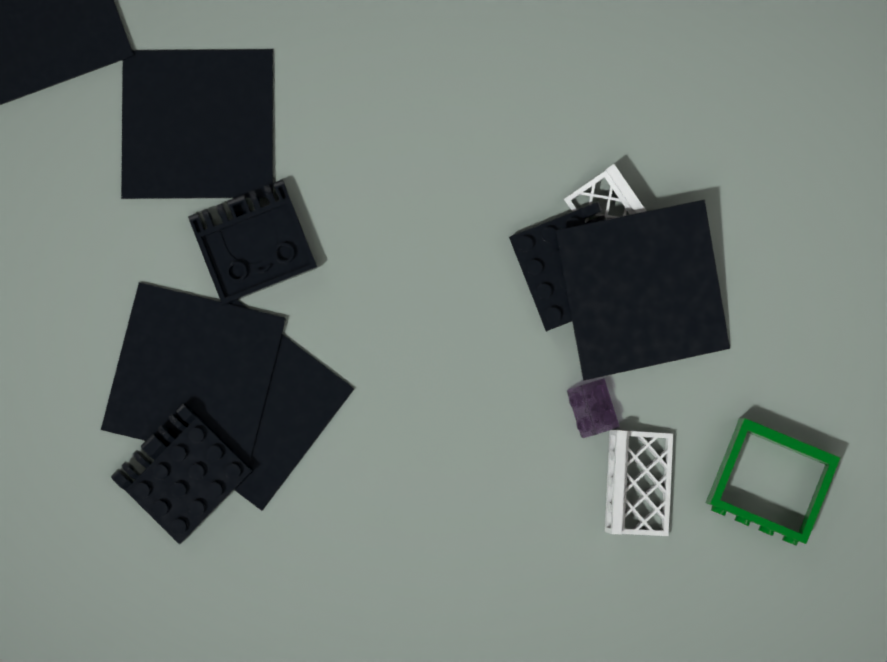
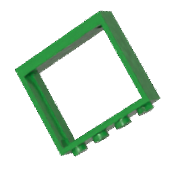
[705,418,840,546]

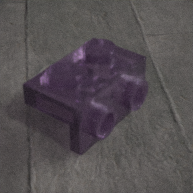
[567,378,620,438]

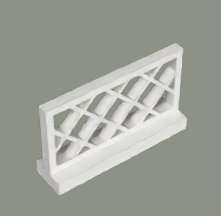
[564,164,646,223]
[605,430,673,536]

